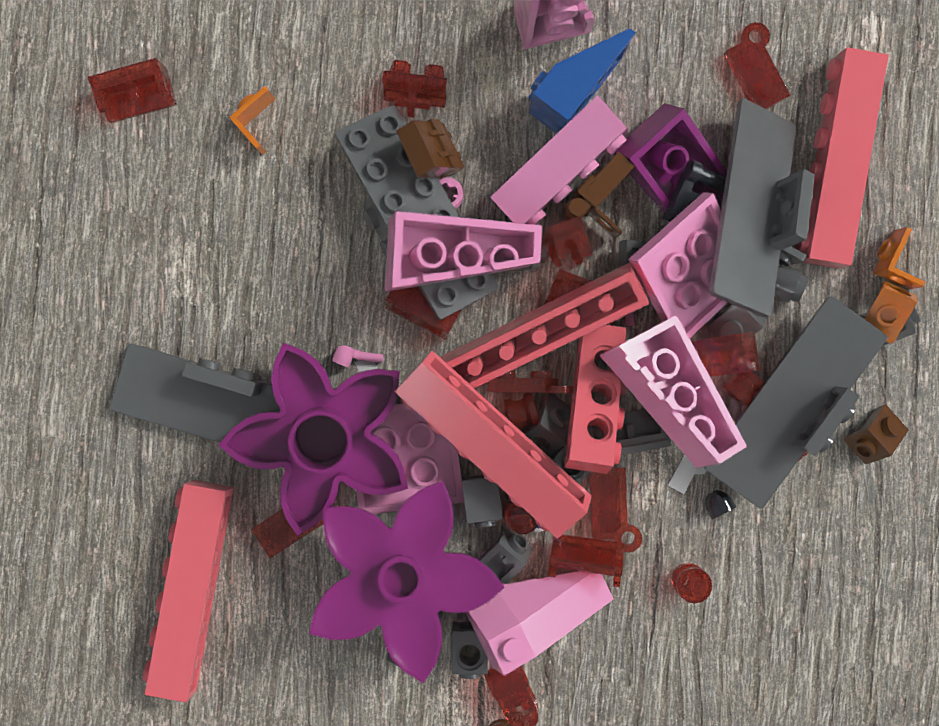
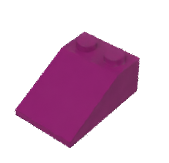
[614,103,727,213]

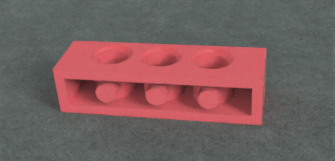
[564,325,627,474]

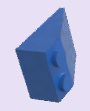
[528,28,636,134]

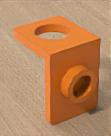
[229,86,275,155]
[873,227,926,290]
[865,281,918,344]

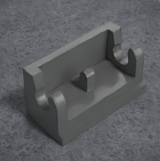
[592,408,672,455]

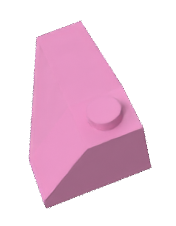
[513,0,595,50]
[466,567,613,675]

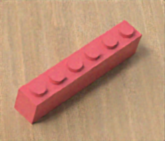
[796,47,889,269]
[440,262,649,388]
[395,351,591,539]
[143,480,234,703]

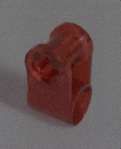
[484,665,539,726]

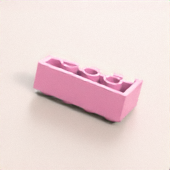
[491,95,629,225]
[385,211,542,292]
[600,315,747,468]

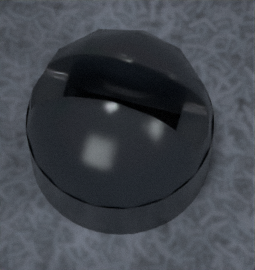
[705,490,737,519]

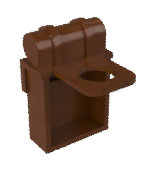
[396,118,464,179]
[562,152,635,238]

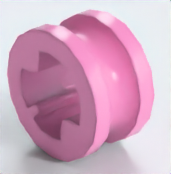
[439,177,463,209]

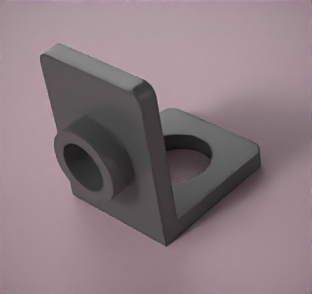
[523,392,571,456]

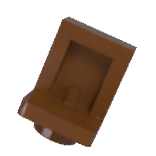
[844,404,909,464]

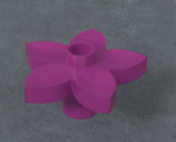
[219,343,408,536]
[309,481,505,683]

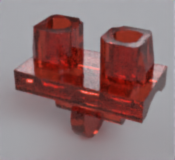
[382,60,447,119]

